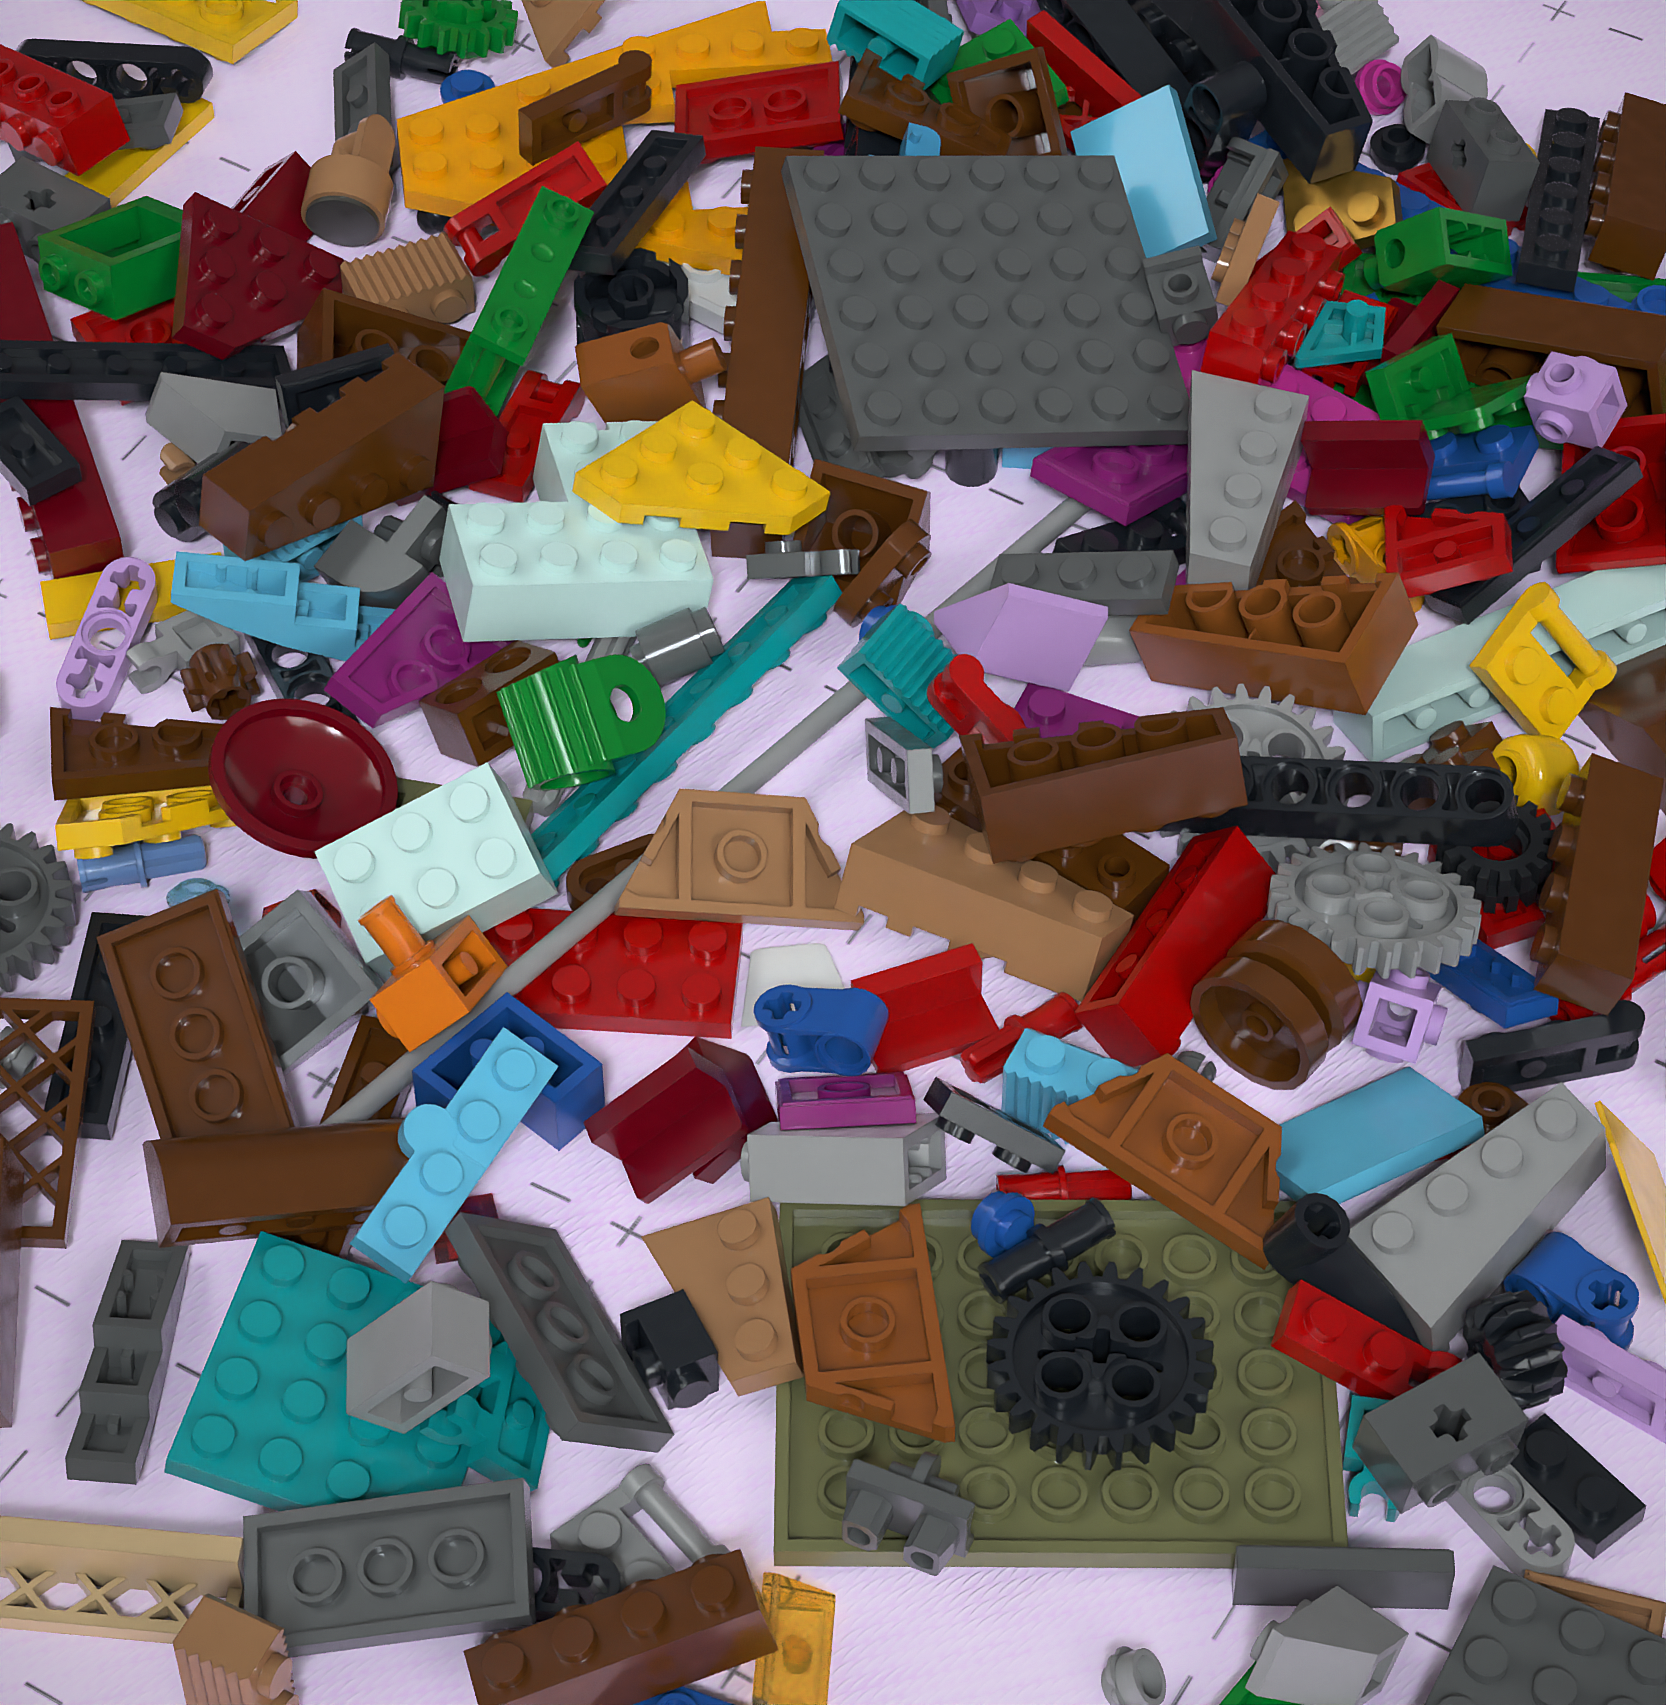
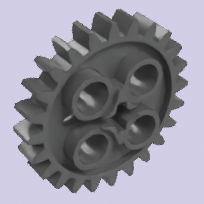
[0,823,76,993]

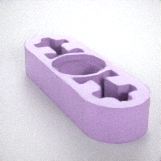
[56,557,158,721]

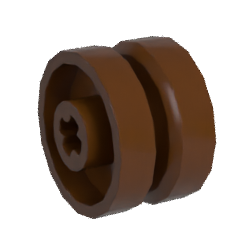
[1190,920,1363,1090]

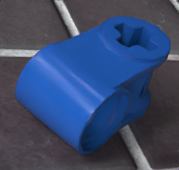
[753,984,889,1077]
[1504,1231,1639,1351]

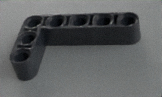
[1037,0,1267,184]

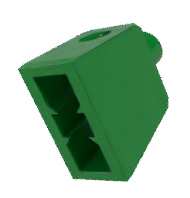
[1363,207,1513,296]

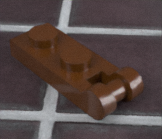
[518,50,652,166]

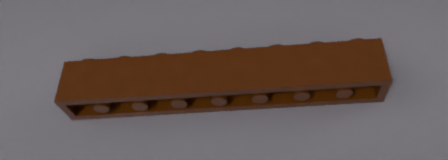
[700,146,824,559]

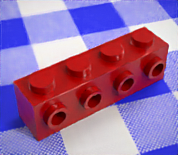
[0,44,130,176]
[1200,230,1345,387]
[1074,826,1276,1067]

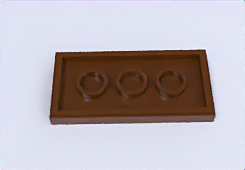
[96,888,300,1139]

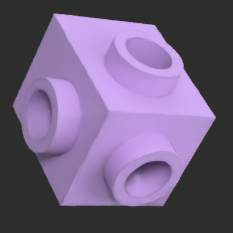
[1524,351,1627,449]
[1351,967,1448,1064]

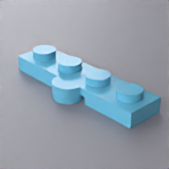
[349,1027,558,1284]

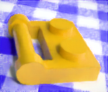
[1469,582,1617,739]

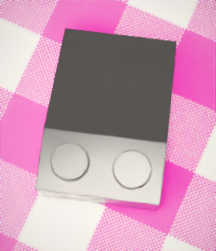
[239,889,384,1077]

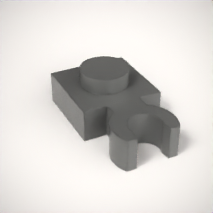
[746,540,860,580]

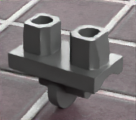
[842,1451,975,1576]

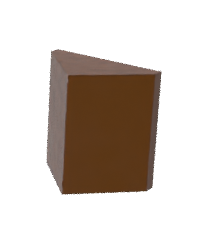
[946,47,1069,156]
[793,459,931,605]

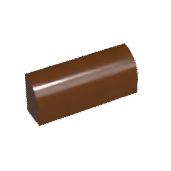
[142,1117,409,1248]

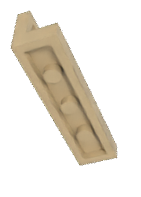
[0,1515,244,1644]

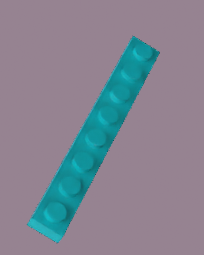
[531,575,842,888]

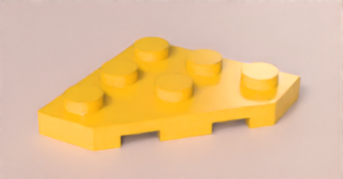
[572,400,830,535]
[55,785,237,859]

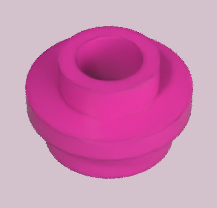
[1355,59,1407,116]

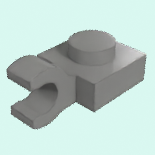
[126,610,240,694]

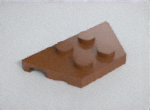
[1043,1053,1282,1270]
[791,1203,955,1443]

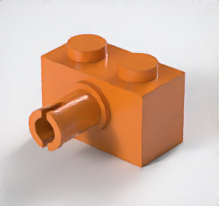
[357,895,508,1052]

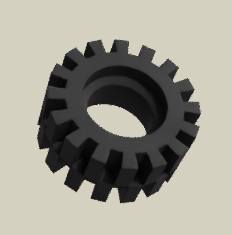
[1435,795,1555,914]

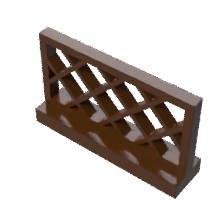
[0,997,96,1249]

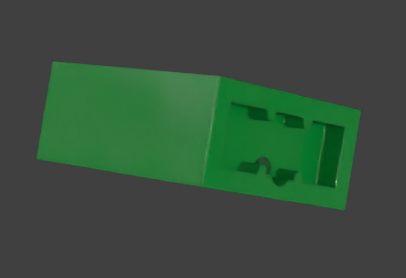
[37,196,183,320]

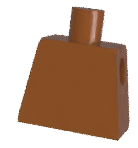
[574,322,727,424]

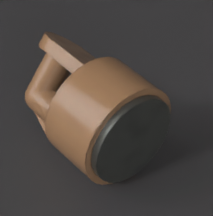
[301,114,395,246]

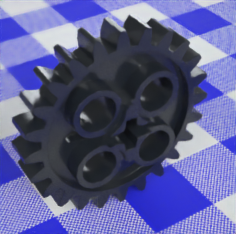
[986,1261,1215,1471]

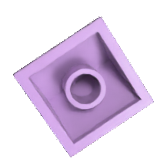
[934,583,1108,692]

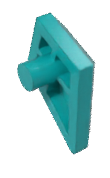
[1294,300,1386,368]

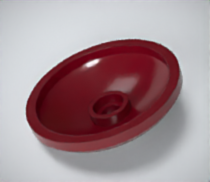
[208,699,398,859]

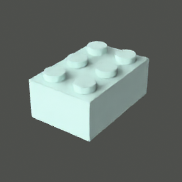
[315,762,558,981]

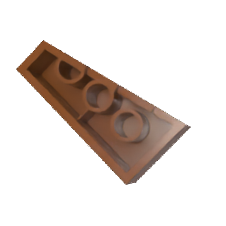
[1129,572,1419,715]

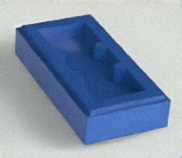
[1425,939,1559,1029]

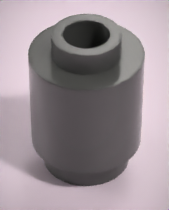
[629,607,725,687]

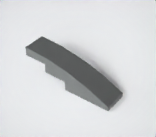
[65,1240,190,1485]

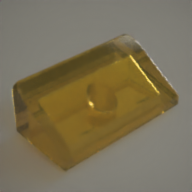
[752,1572,836,1705]

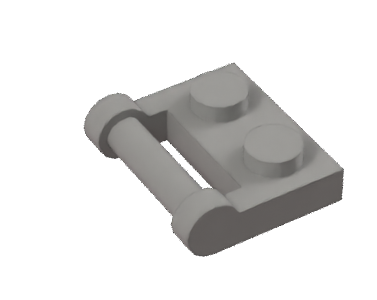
[550,1463,731,1596]

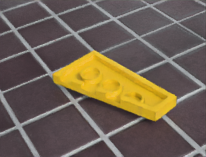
[82,0,298,64]

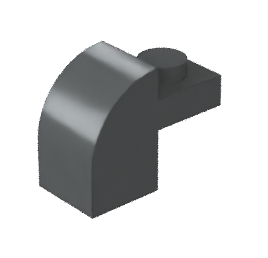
[314,495,447,609]

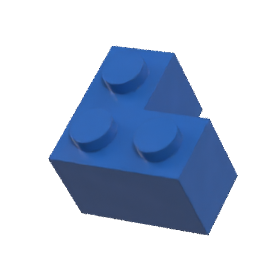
[412,992,605,1151]

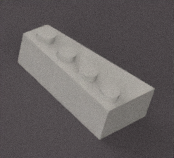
[1186,370,1309,590]
[1347,1082,1606,1352]

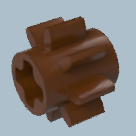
[180,644,261,720]

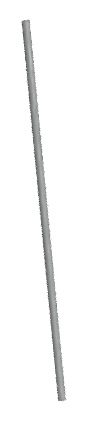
[320,497,1092,1125]

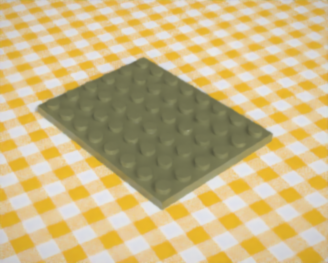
[773,1199,1348,1569]

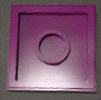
[775,1072,916,1130]

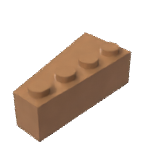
[834,805,1134,1002]

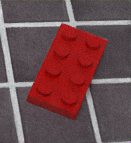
[483,908,743,1039]

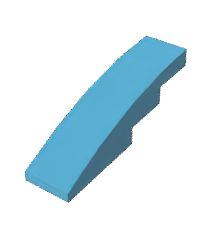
[170,551,396,661]

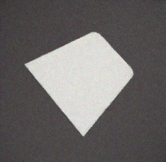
[741,943,845,1027]

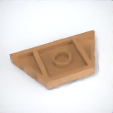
[615,788,864,931]

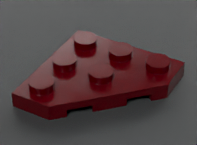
[172,192,344,360]

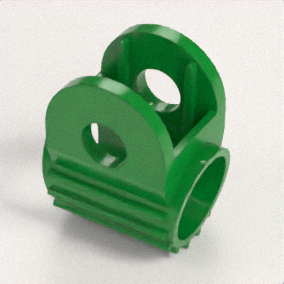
[496,654,666,791]

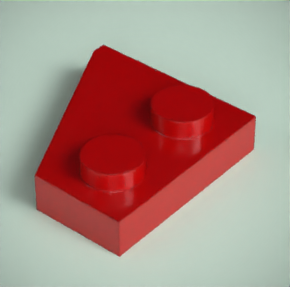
[1384,505,1513,598]

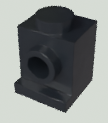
[620,1289,719,1411]

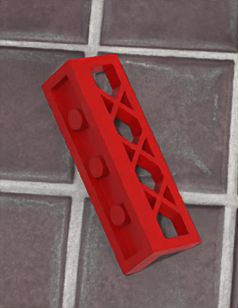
[1027,10,1142,155]

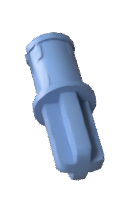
[77,835,207,893]

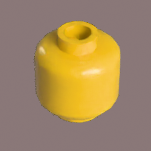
[1492,734,1579,816]

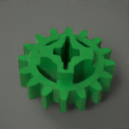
[398,0,518,59]

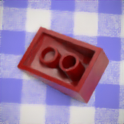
[1556,413,1666,574]

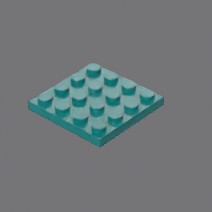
[164,1231,505,1511]

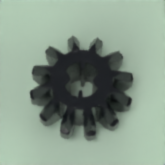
[1462,1290,1568,1410]

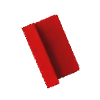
[851,943,999,1073]

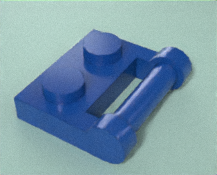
[1426,425,1539,501]

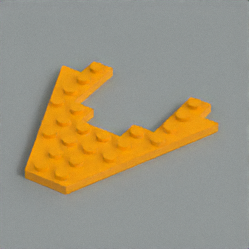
[397,1,833,275]

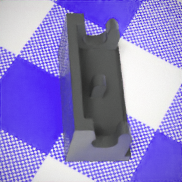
[1200,137,1289,264]

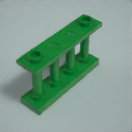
[444,186,594,417]

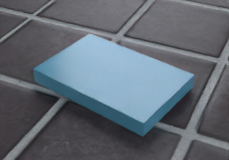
[1070,85,1217,258]
[1276,1066,1485,1204]

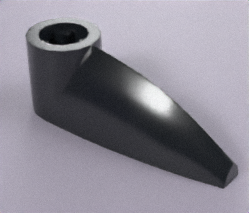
[1263,1193,1422,1346]

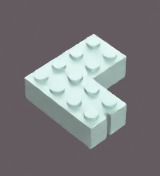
[439,420,714,642]

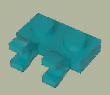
[419,1341,550,1492]

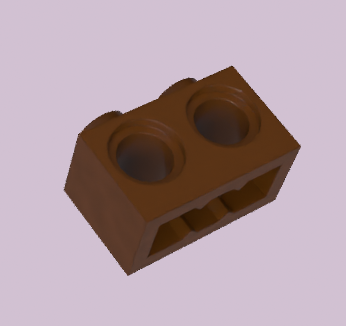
[419,640,559,767]

